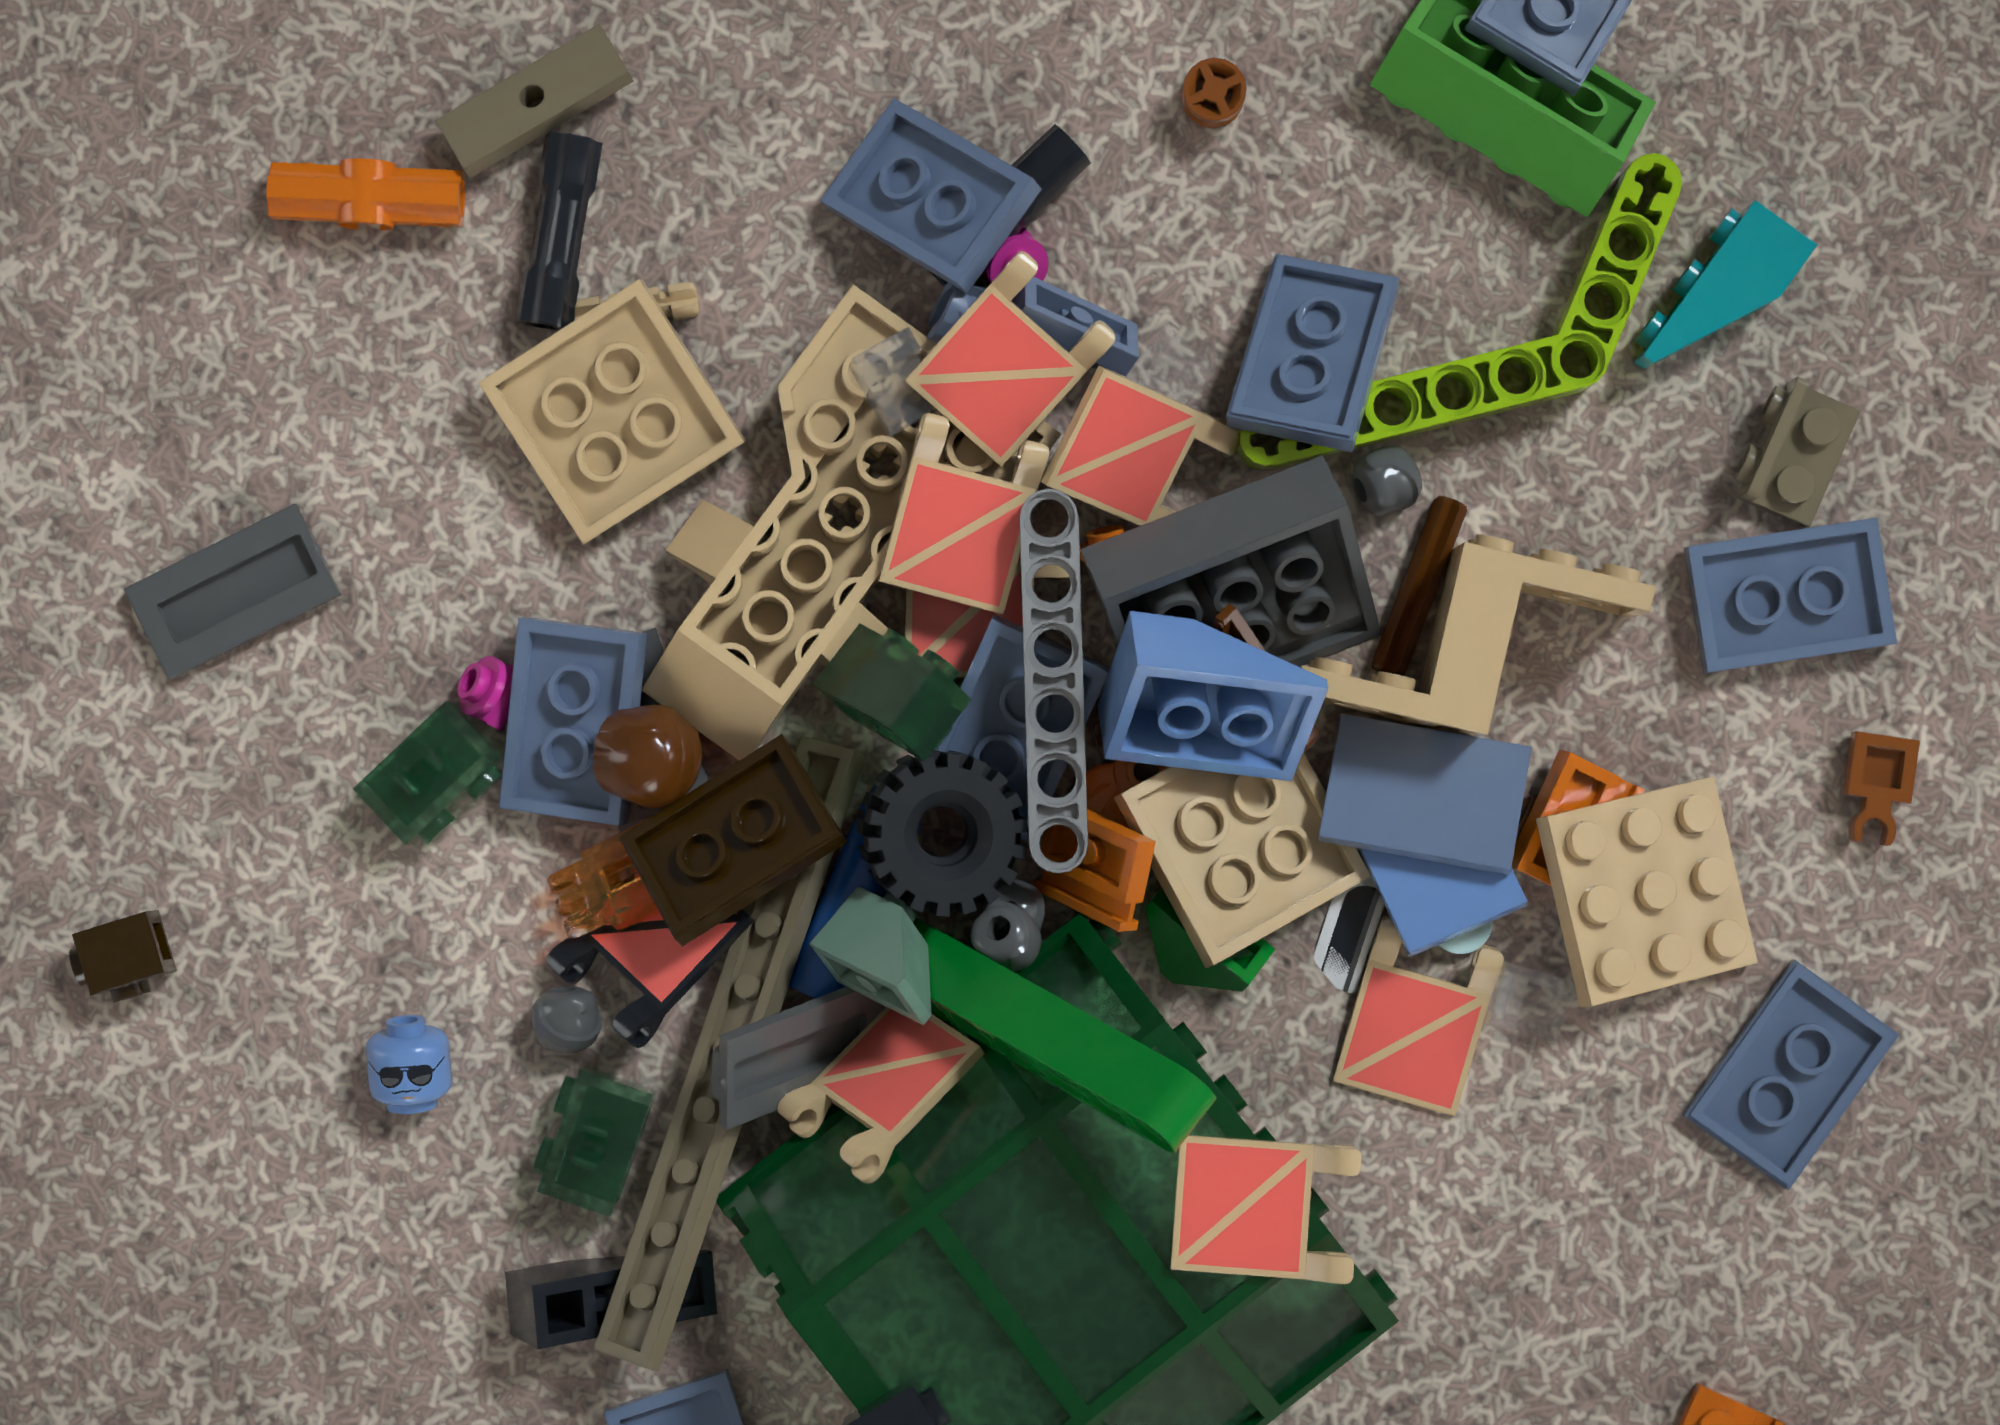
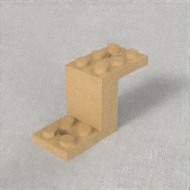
[1299,534,1656,737]

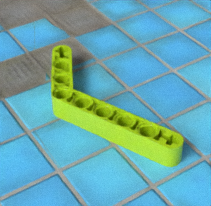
[1237,153,1682,471]

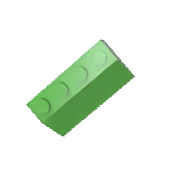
[1369,0,1656,217]

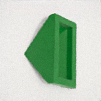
[1145,887,1275,992]

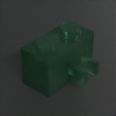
[813,623,972,762]
[353,700,504,845]
[532,1066,658,1217]

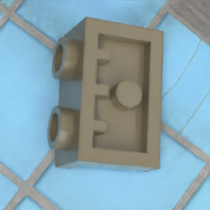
[1734,376,1861,528]

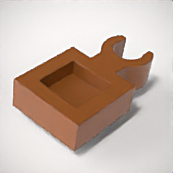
[1842,731,1920,846]

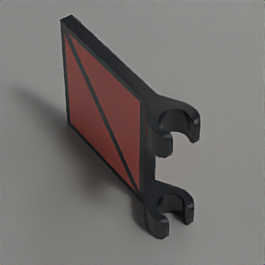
[546,870,754,1048]

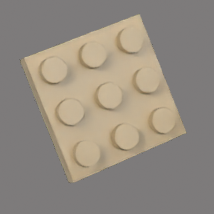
[478,278,746,545]
[1114,752,1371,968]
[1536,776,1758,1007]

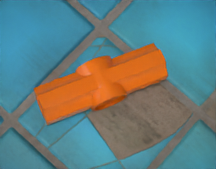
[266,158,466,231]

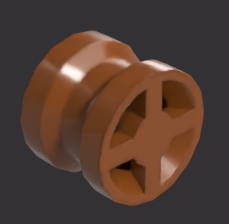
[1181,57,1247,129]

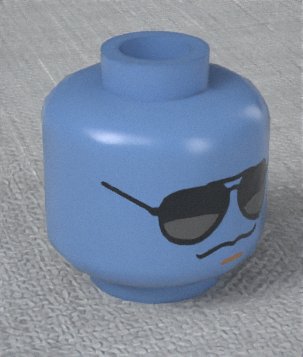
[365,1015,452,1114]

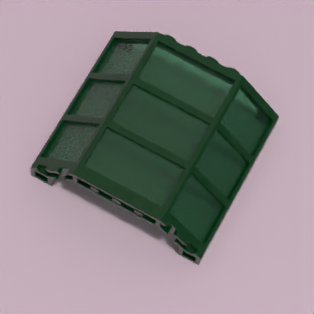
[716,912,1399,1425]

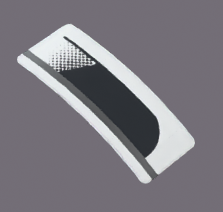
[1313,877,1384,993]

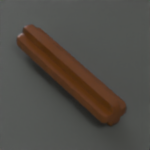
[1371,496,1467,676]

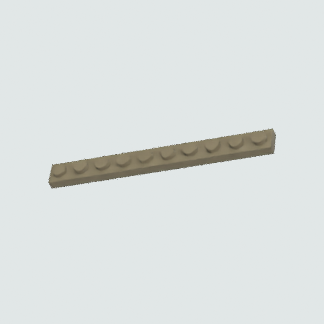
[594,736,866,1371]

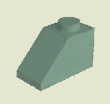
[809,886,932,1025]

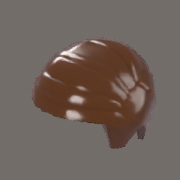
[593,705,703,808]

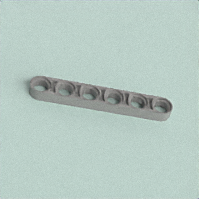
[1020,489,1088,873]

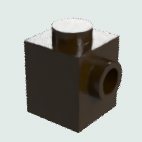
[69,910,177,1003]

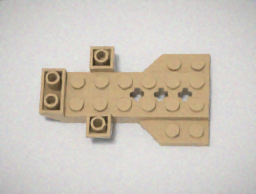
[641,284,1062,761]

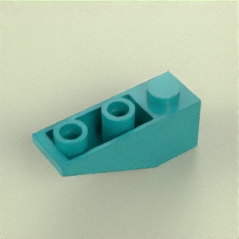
[1634,200,1818,369]

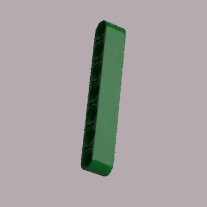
[913,918,1216,1153]

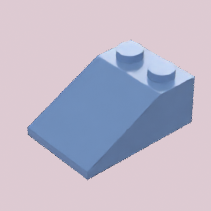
[1098,611,1329,781]

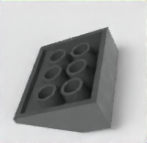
[1081,455,1382,667]

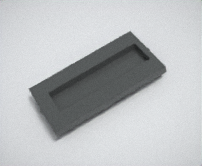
[124,503,342,680]
[712,987,884,1130]

